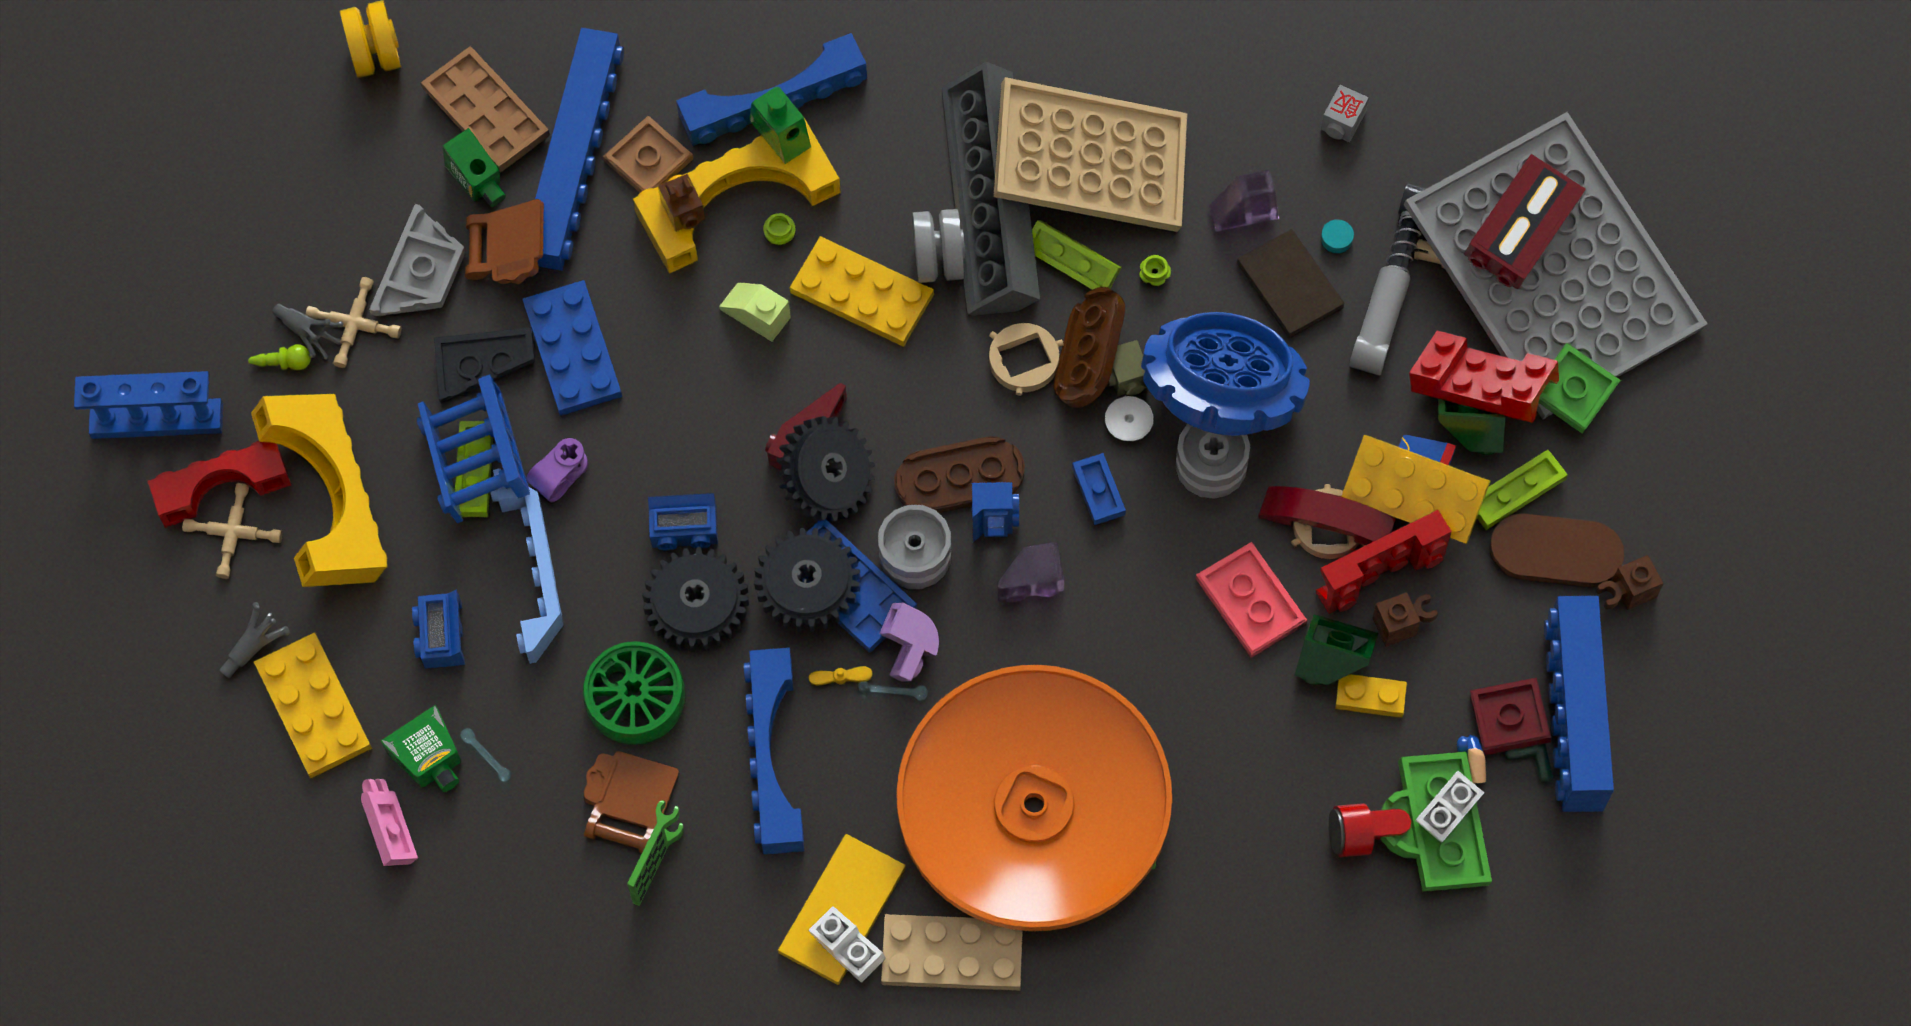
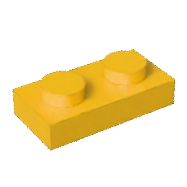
[1335,674,1407,718]

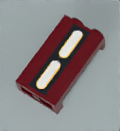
[1464,154,1586,289]

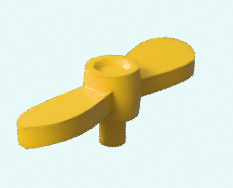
[809,666,872,685]

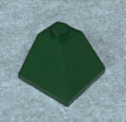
[1438,399,1505,455]
[1294,614,1378,685]

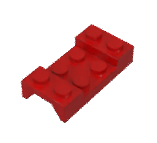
[1409,331,1559,423]
[1316,510,1452,614]

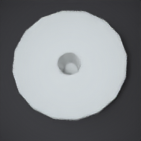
[1105,396,1153,441]

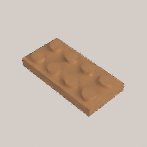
[421,46,550,173]

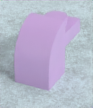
[879,602,939,681]

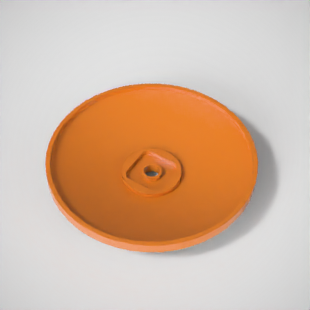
[897,665,1172,931]

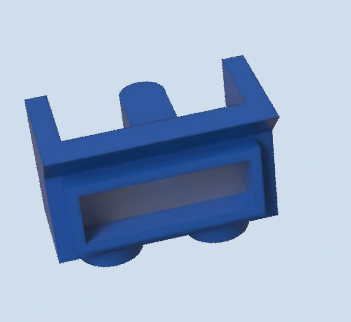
[972,482,1019,542]
[648,493,718,551]
[412,589,465,669]

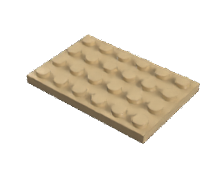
[994,77,1187,232]

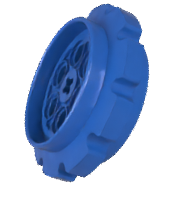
[1141,312,1310,436]

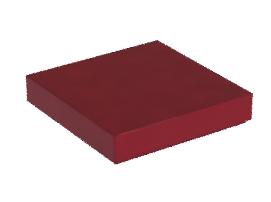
[1470,677,1551,755]

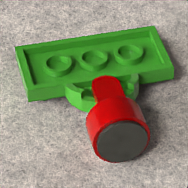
[1328,752,1492,892]

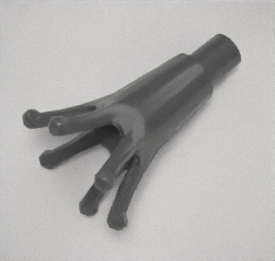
[273,304,343,360]
[219,602,290,678]

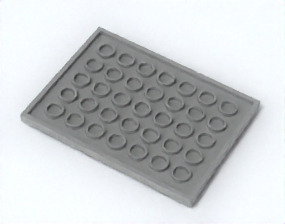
[1404,112,1707,420]

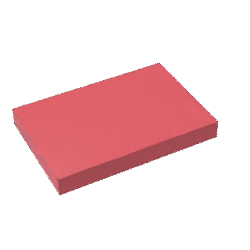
[1196,542,1308,658]

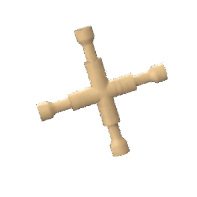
[305,277,402,368]
[182,483,283,579]

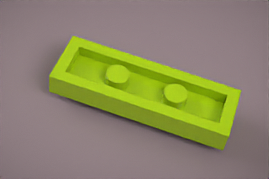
[1032,220,1122,290]
[455,421,493,517]
[1477,450,1568,530]

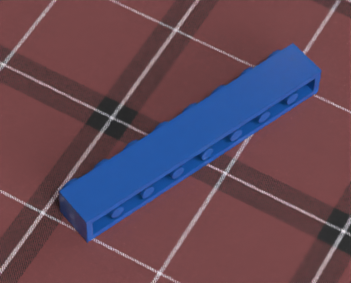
[535,28,624,271]

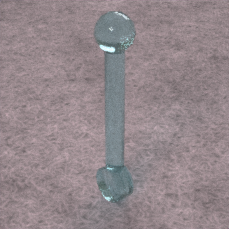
[857,681,928,700]
[461,728,511,781]

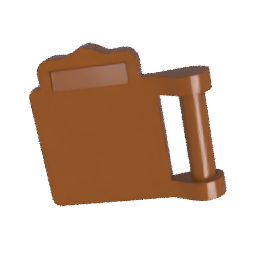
[465,199,544,284]
[584,751,679,854]

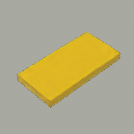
[778,834,906,985]

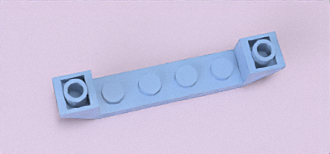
[491,469,564,664]

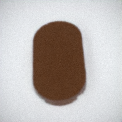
[1054,287,1125,408]
[894,436,1025,513]
[1490,513,1624,587]

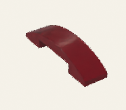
[1259,486,1396,545]

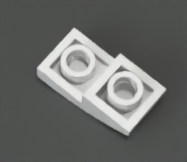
[1415,771,1484,843]
[809,906,886,983]

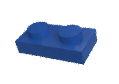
[1072,453,1126,525]

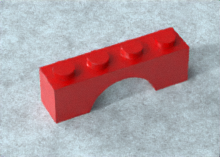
[148,440,291,528]

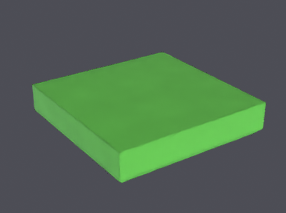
[1538,343,1621,434]

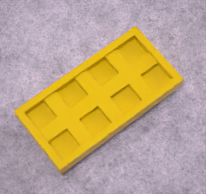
[789,236,934,347]
[1341,435,1491,544]
[254,632,372,779]

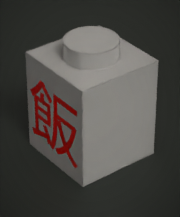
[1321,85,1369,142]

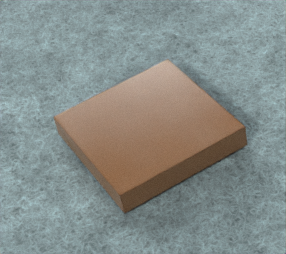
[603,116,693,193]

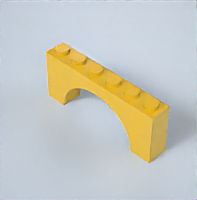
[633,118,841,274]
[251,394,387,587]

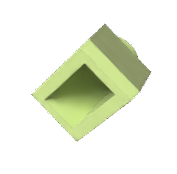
[719,283,791,342]

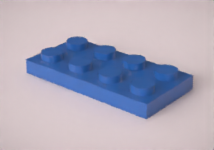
[523,280,622,416]
[802,519,917,653]

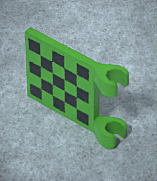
[627,800,684,906]

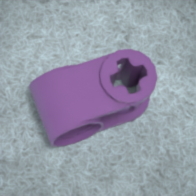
[526,438,588,503]

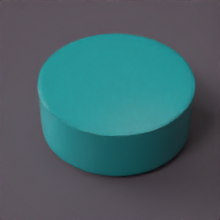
[1321,219,1354,253]

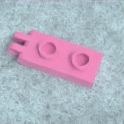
[361,779,418,866]

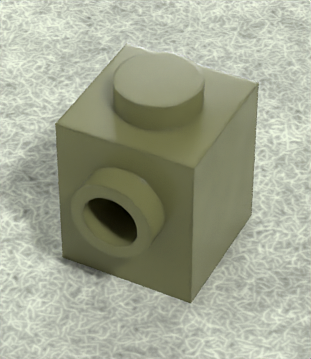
[1108,340,1147,396]

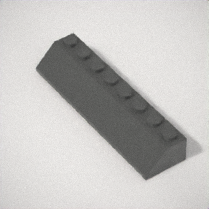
[942,62,1040,316]

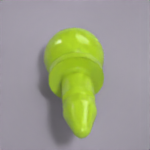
[248,344,311,370]

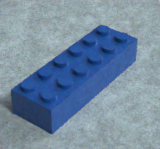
[1544,596,1614,812]

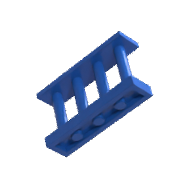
[74,371,223,439]
[417,374,530,523]

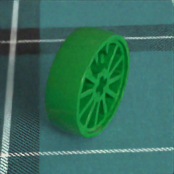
[583,641,685,745]

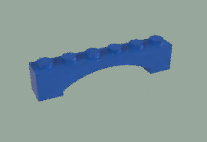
[676,33,867,146]
[744,648,804,854]

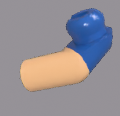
[1457,735,1486,783]

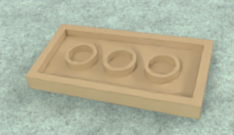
[881,914,1023,991]

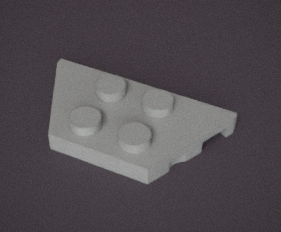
[369,204,466,316]

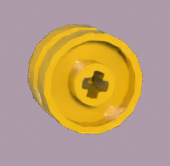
[340,0,401,78]

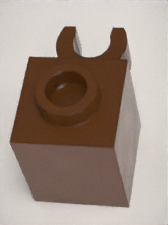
[658,173,705,232]
[1596,555,1663,610]
[1372,592,1438,647]

